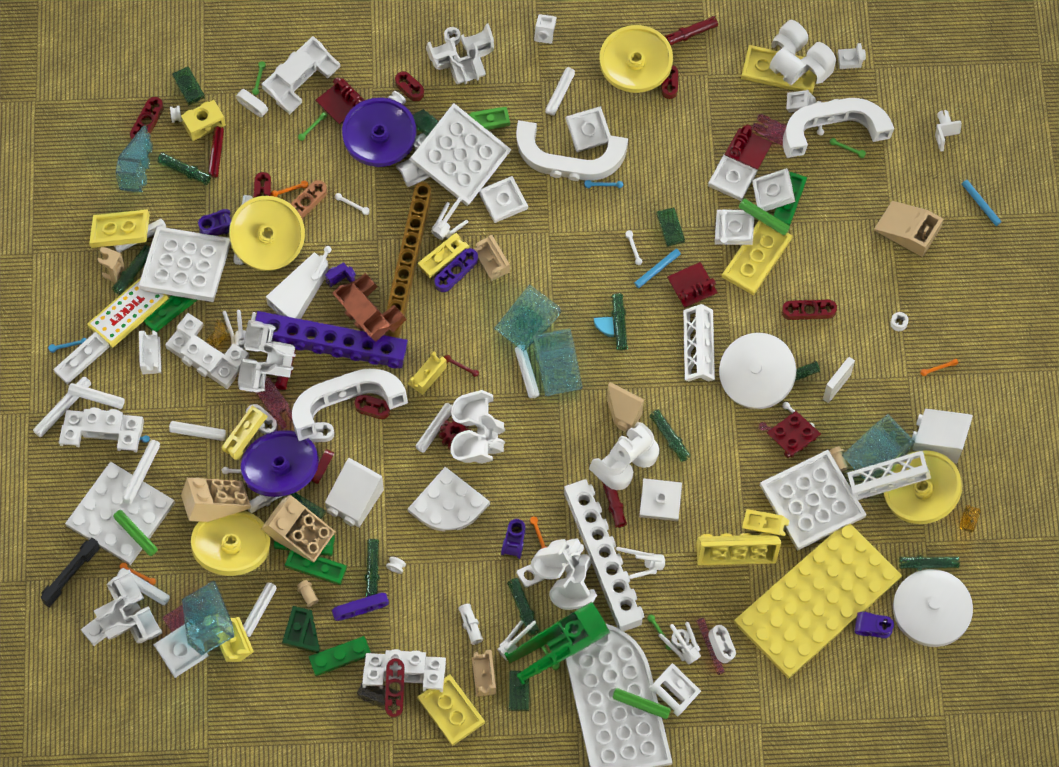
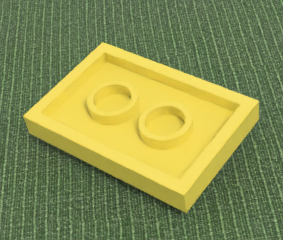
[89,209,150,248]
[417,675,485,746]

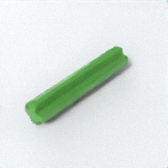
[739,199,790,235]
[113,510,158,556]
[613,688,671,719]

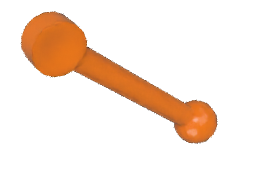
[271,180,308,197]
[920,359,958,376]
[530,517,546,549]
[120,563,156,585]

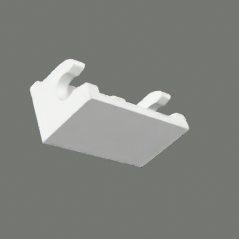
[139,331,161,374]

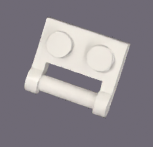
[649,663,701,717]

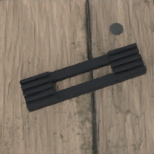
[41,537,100,608]

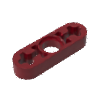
[130,97,164,146]
[782,299,837,320]
[385,658,405,718]

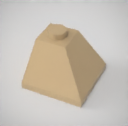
[607,382,644,431]

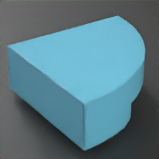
[594,317,614,337]

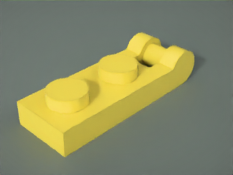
[418,233,470,279]
[222,405,268,460]

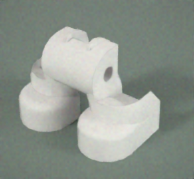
[769,20,836,85]
[426,24,494,84]
[238,320,296,392]
[451,390,505,464]
[589,422,659,490]
[531,538,597,610]
[94,570,162,643]

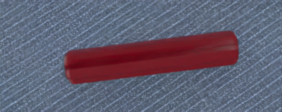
[208,126,224,178]

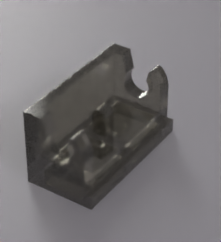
[357,681,401,713]

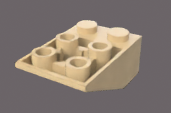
[874,201,944,257]
[181,477,251,522]
[261,495,336,562]

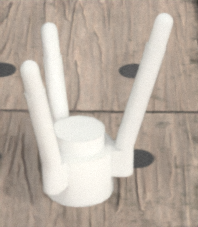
[431,196,468,240]
[223,310,256,349]
[616,547,665,579]
[497,620,536,661]
[659,622,701,664]

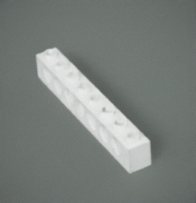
[564,479,644,631]

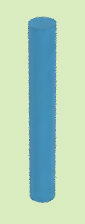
[962,180,1002,226]
[634,249,681,288]

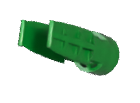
[504,601,610,684]

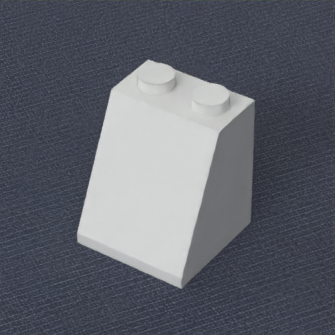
[911,409,973,464]
[325,458,384,527]

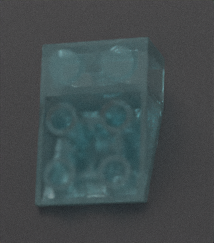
[115,126,153,192]
[494,284,562,352]
[533,328,583,396]
[842,414,915,481]
[182,581,234,655]

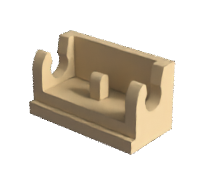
[474,235,510,281]
[98,246,125,285]
[472,650,496,697]

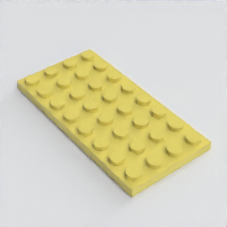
[734,524,902,679]

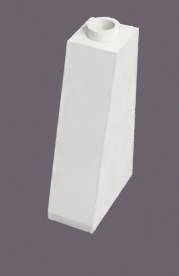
[266,252,329,319]

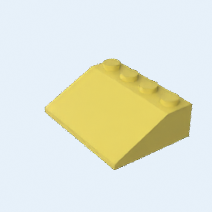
[696,533,781,565]

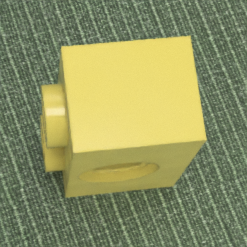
[181,100,226,141]

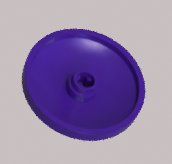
[342,98,417,167]
[241,430,319,497]

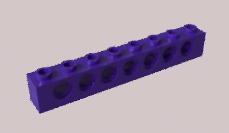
[255,311,408,369]

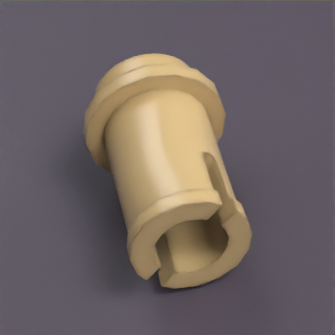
[829,446,849,472]
[297,580,319,607]

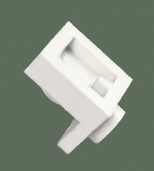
[534,14,557,44]
[837,43,866,69]
[786,90,816,112]

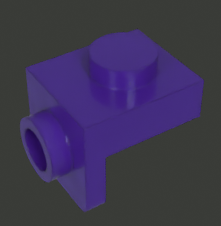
[325,262,356,288]

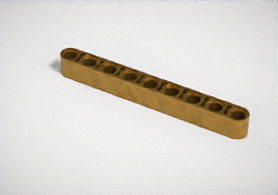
[385,182,431,338]

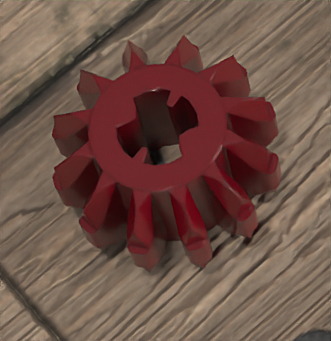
[439,418,472,450]

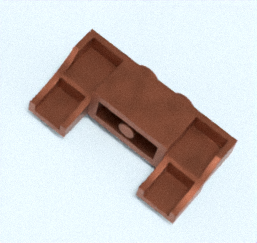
[332,273,407,342]

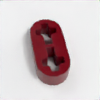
[661,65,678,99]
[395,71,424,102]
[253,172,272,198]
[354,394,390,419]
[311,448,335,484]

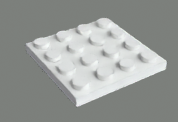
[409,103,511,206]
[139,226,231,302]
[760,450,866,551]
[65,462,175,565]

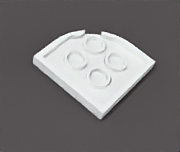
[408,467,490,532]

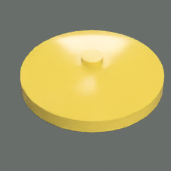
[600,25,673,93]
[229,196,305,271]
[884,450,962,524]
[191,511,270,576]

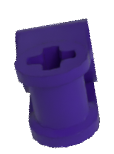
[198,209,231,236]
[501,519,525,559]
[854,612,894,638]

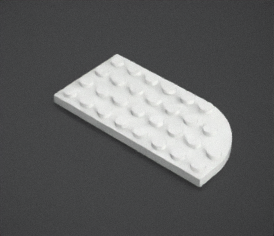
[564,624,673,767]

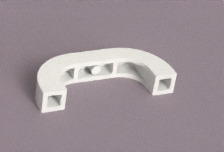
[783,98,894,158]
[516,120,628,181]
[292,369,408,441]

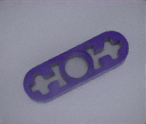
[435,248,478,292]
[332,593,389,621]

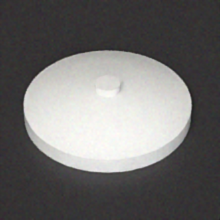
[719,333,796,409]
[893,569,973,647]

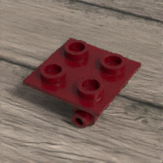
[315,77,365,125]
[724,124,773,170]
[667,262,718,308]
[767,411,821,458]

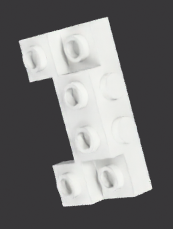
[262,36,340,114]
[165,313,249,389]
[59,407,144,452]
[362,649,446,692]

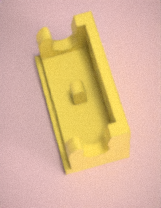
[408,352,447,395]
[742,509,789,536]
[212,617,254,662]

